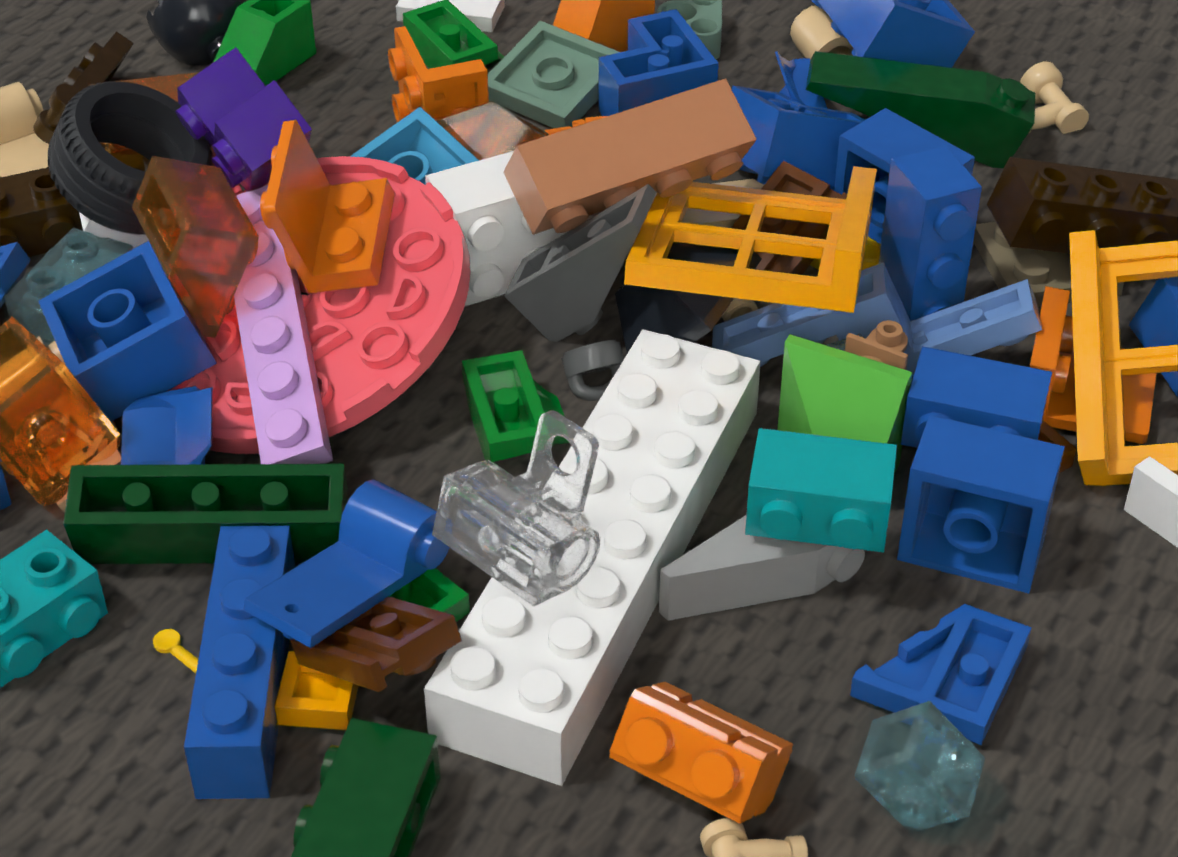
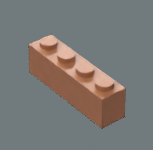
[503,78,757,235]

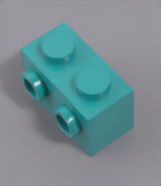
[745,428,897,553]
[0,529,108,688]

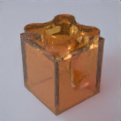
[0,316,120,505]

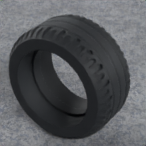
[47,82,213,235]

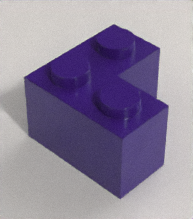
[175,47,312,192]

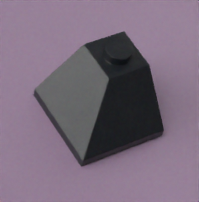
[615,242,762,354]

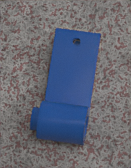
[244,479,451,648]

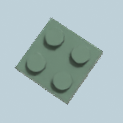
[488,21,620,128]

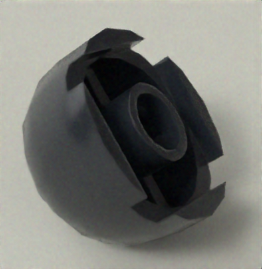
[146,0,247,65]

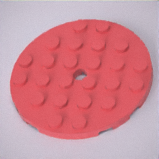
[155,156,471,454]

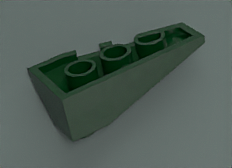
[805,51,1035,169]

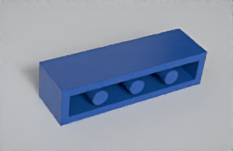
[184,526,296,799]

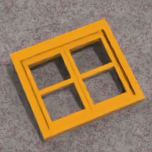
[624,166,877,313]
[1069,230,1178,486]

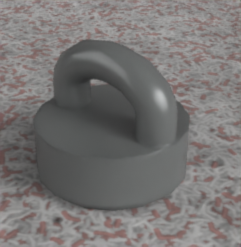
[561,340,624,401]

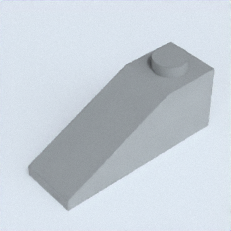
[659,515,865,621]

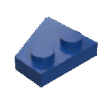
[850,604,1032,745]

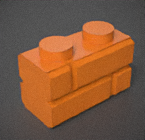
[609,682,793,824]

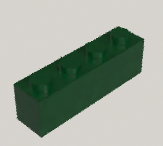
[63,464,349,564]
[291,718,441,857]

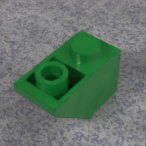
[213,0,316,86]

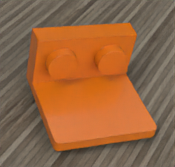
[388,26,491,160]
[260,120,395,293]
[1030,286,1157,444]

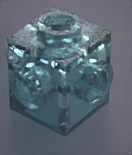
[854,701,985,832]

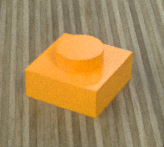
[275,651,359,730]

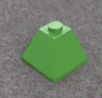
[777,334,913,473]

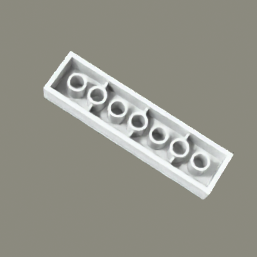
[424,329,761,786]

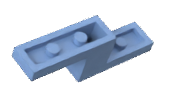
[712,263,1042,376]

